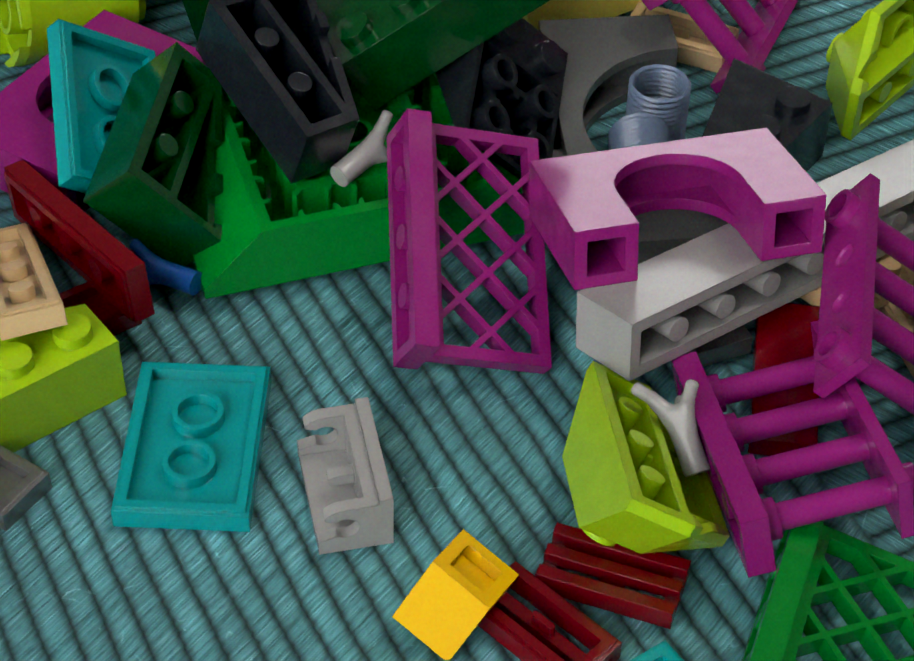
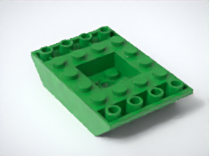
[193,73,525,299]

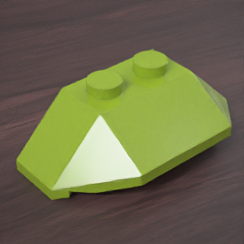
[825,0,914,140]
[562,361,730,554]

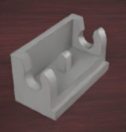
[297,397,394,555]

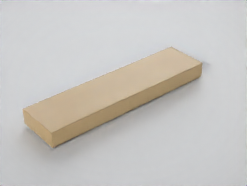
[0,223,68,341]

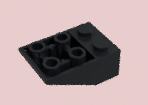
[435,18,568,179]

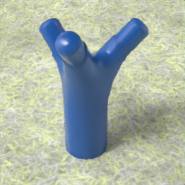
[129,238,202,295]

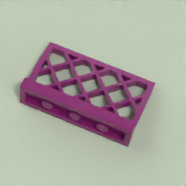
[386,108,552,374]

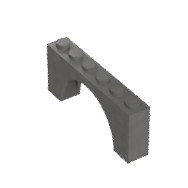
[538,14,728,264]

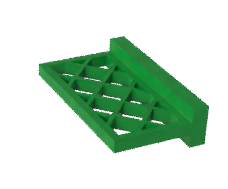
[741,521,914,661]

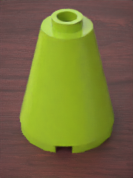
[0,0,146,68]

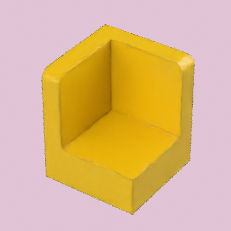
[392,529,519,660]

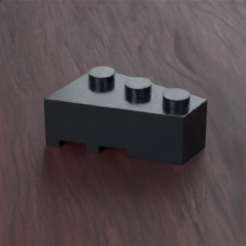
[196,0,360,184]
[702,58,833,172]

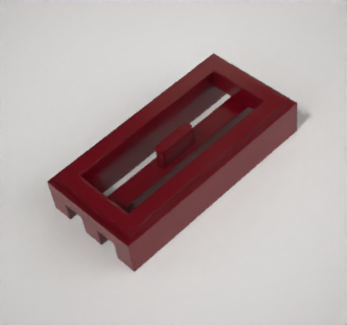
[535,522,691,629]
[478,561,622,661]

